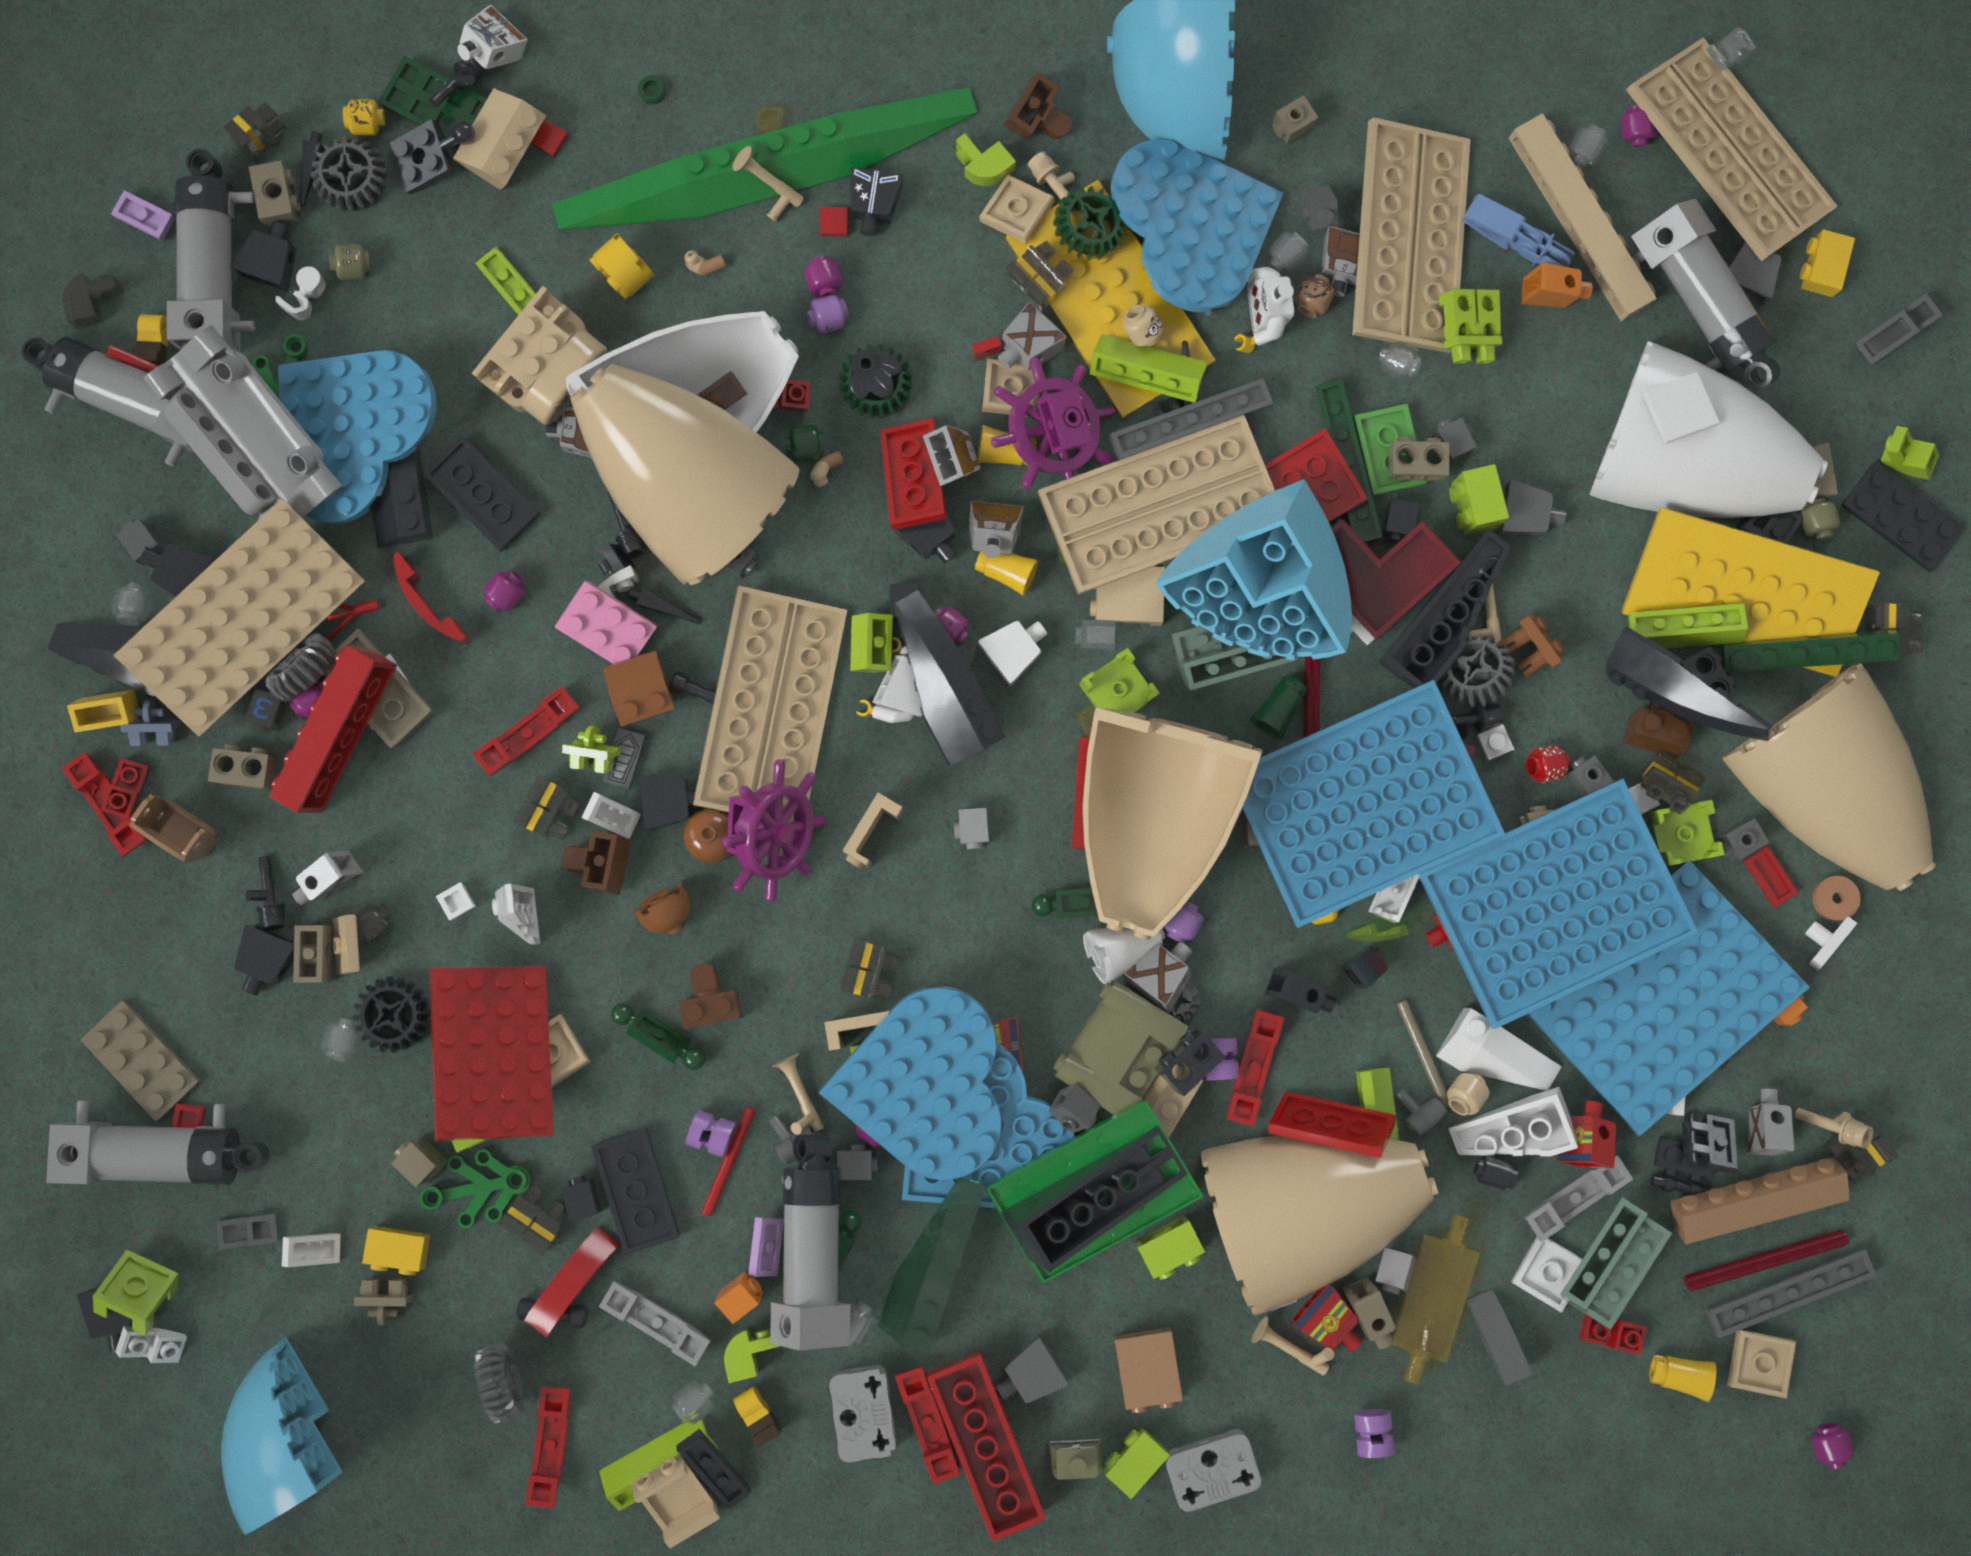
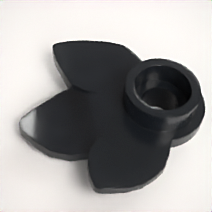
[850,350,902,400]

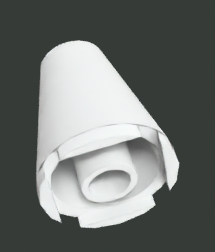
[1083,927,1165,984]

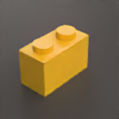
[1799,229,1855,297]
[67,689,140,732]
[362,1226,431,1275]

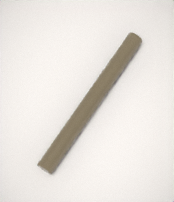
[1396,1000,1449,1107]

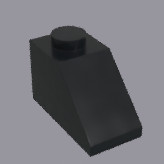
[1341,946,1389,989]

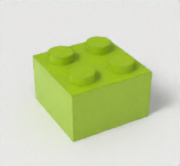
[1449,464,1509,536]
[1134,1215,1205,1280]

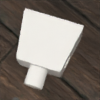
[978,621,1047,686]

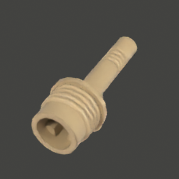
[1028,151,1076,218]
[1795,1108,1873,1149]

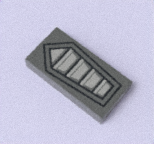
[602,728,646,789]

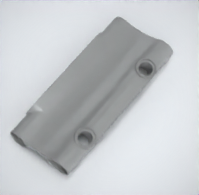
[143,325,342,520]

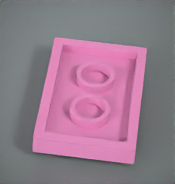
[555,579,657,664]

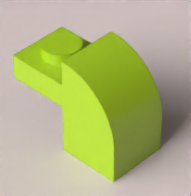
[955,133,1016,186]
[1881,426,1939,480]
[724,1327,780,1383]

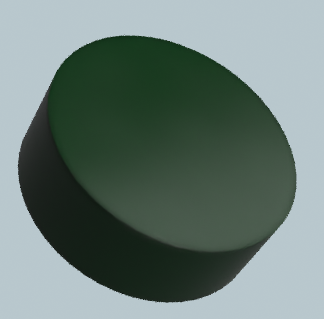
[638,75,666,105]

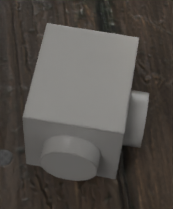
[954,808,989,850]
[1376,1248,1416,1295]

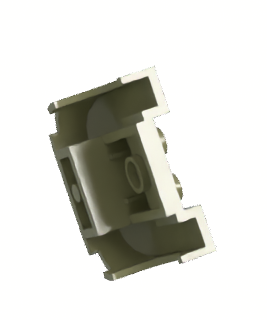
[1053,980,1188,1115]

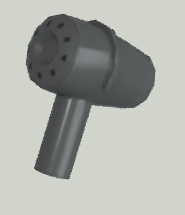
[1395,1089,1447,1137]
[769,1115,812,1164]

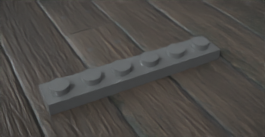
[1109,378,1273,461]
[1705,1248,1877,1338]

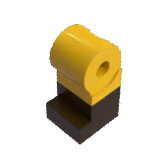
[132,314,168,366]
[733,1386,782,1448]

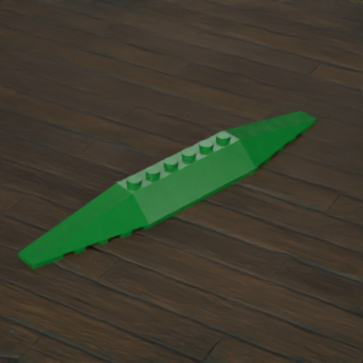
[552,87,977,230]

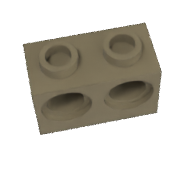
[1388,437,1449,482]
[208,744,276,790]

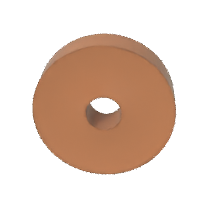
[1812,876,1860,921]

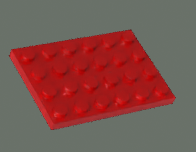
[430,966,554,1141]

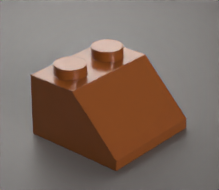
[603,650,675,727]

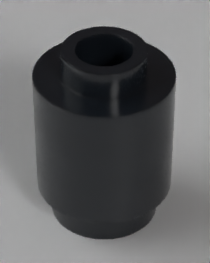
[1473,1155,1519,1190]

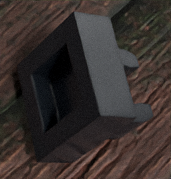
[598,544,636,574]

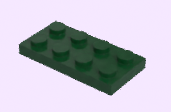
[378,56,488,147]

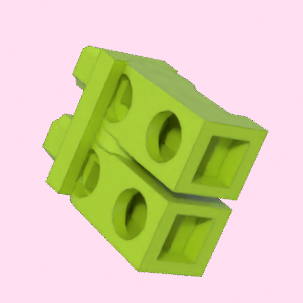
[1439,289,1502,364]

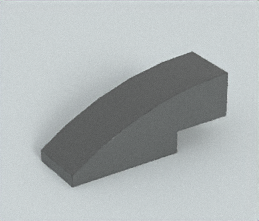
[1854,293,1943,365]
[1466,1289,1532,1386]

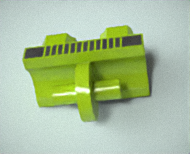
[562,725,621,773]

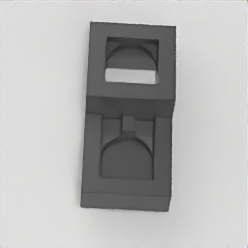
[216,1213,278,1250]

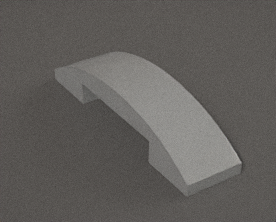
[1525,1155,1633,1242]
[599,1281,711,1366]

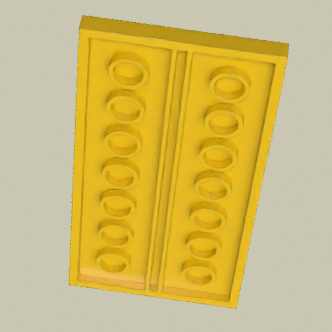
[1006,180,1215,420]
[1621,507,1880,677]

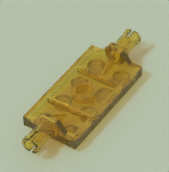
[1392,1214,1480,1386]

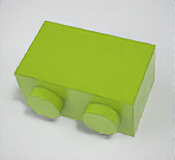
[850,613,892,673]
[1104,1427,1170,1499]

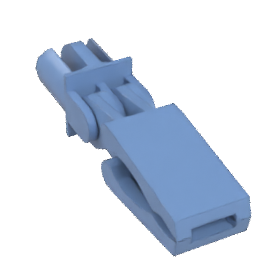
[1462,194,1576,267]

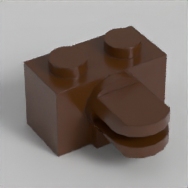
[1003,71,1072,139]
[1623,702,1694,759]
[561,831,631,895]
[678,964,743,1029]

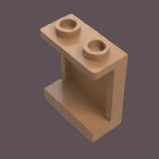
[1113,1327,1183,1413]

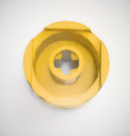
[590,233,655,299]

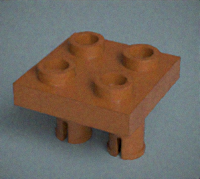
[1501,613,1566,678]

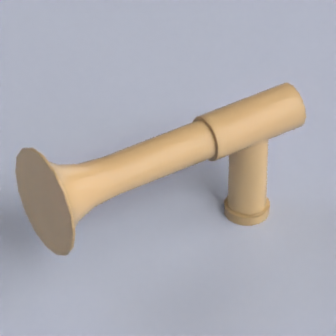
[733,146,803,222]
[1466,584,1502,643]
[772,1053,824,1135]
[1252,1317,1335,1375]

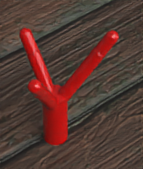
[326,599,379,642]

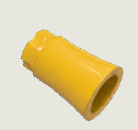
[977,425,1037,466]
[975,551,1039,596]
[1649,1355,1716,1402]

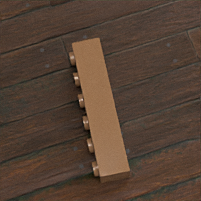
[1671,1157,1850,1245]

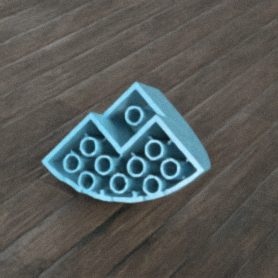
[1107,0,1235,164]
[1156,479,1352,660]
[221,1337,343,1535]

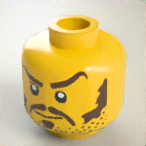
[343,99,385,136]

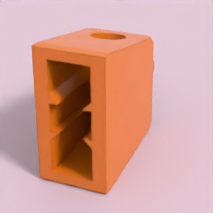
[1522,263,1592,307]

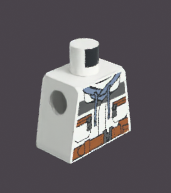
[458,5,528,69]

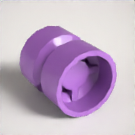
[1200,1038,1240,1080]
[685,1110,736,1158]
[1354,1409,1395,1458]

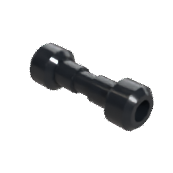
[669,671,716,704]
[517,1297,588,1329]

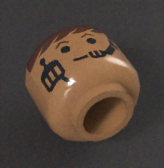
[1294,274,1335,318]

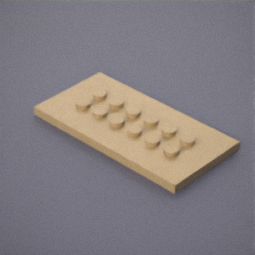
[1626,37,1838,261]
[1352,117,1470,353]
[1038,415,1275,595]
[693,586,847,822]

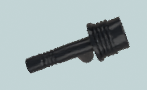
[428,58,487,108]
[607,492,646,559]
[1450,703,1503,738]
[246,856,285,931]

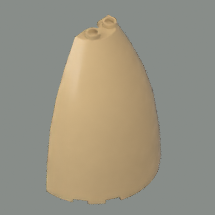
[570,364,799,585]
[1722,663,1936,891]
[1083,707,1263,940]
[1201,1135,1439,1315]

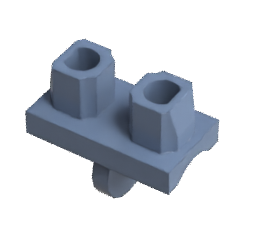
[120,701,181,746]

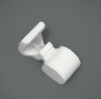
[275,267,326,321]

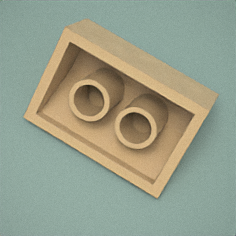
[453,89,546,190]
[1112,1064,1203,1138]

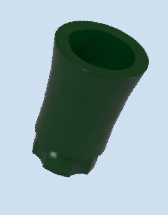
[1250,675,1307,740]

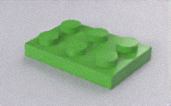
[1353,404,1427,497]

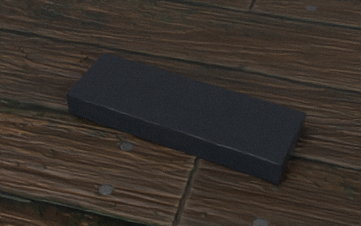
[676,1429,751,1509]

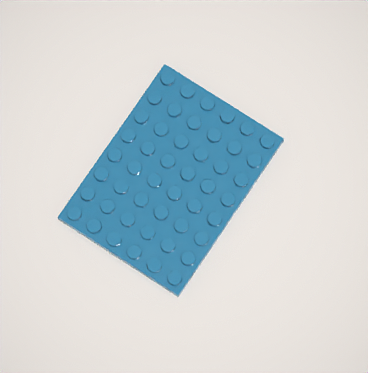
[1242,680,1505,928]
[1418,779,1699,1029]
[1528,860,1810,1136]

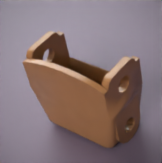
[129,794,217,863]

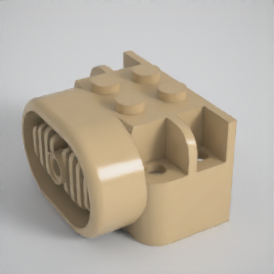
[472,286,607,425]

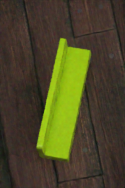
[1090,334,1207,403]
[1628,603,1748,648]
[1356,1068,1399,1140]
[599,1415,719,1511]

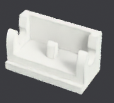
[1368,874,1419,923]

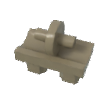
[354,1278,412,1326]

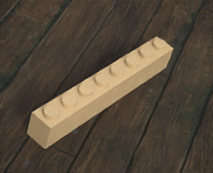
[1509,113,1657,322]

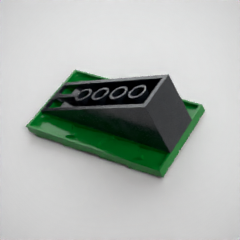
[983,1100,1204,1283]

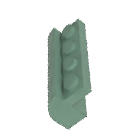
[1171,625,1298,690]
[1560,1197,1672,1330]

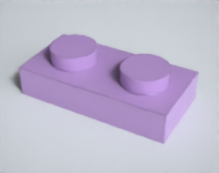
[111,190,176,241]
[748,1217,784,1277]

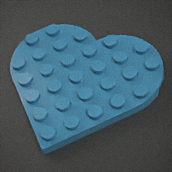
[1111,139,1283,312]
[278,350,437,524]
[819,986,1001,1180]
[902,1042,1075,1208]

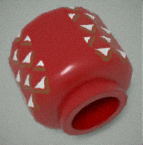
[1525,745,1570,783]

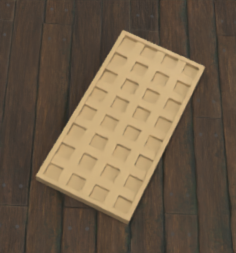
[113,498,365,737]

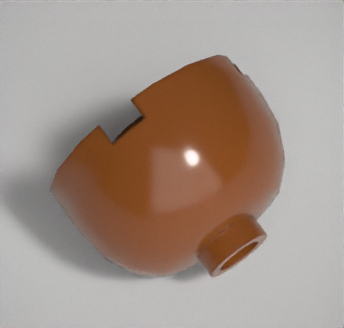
[683,808,732,863]
[633,882,691,935]

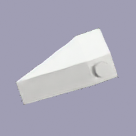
[492,884,540,945]
[1436,1008,1561,1091]
[1448,1087,1578,1156]

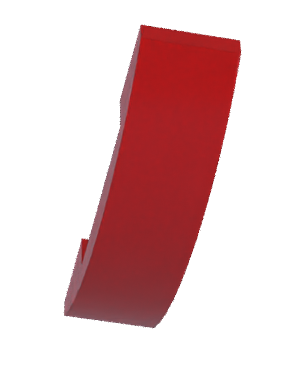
[393,552,472,645]
[472,686,579,776]
[61,752,147,857]
[1226,1009,1284,1127]
[524,1227,620,1338]
[895,1365,960,1485]
[525,1386,571,1508]

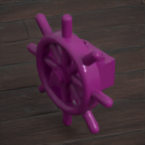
[991,357,1116,489]
[722,759,826,903]

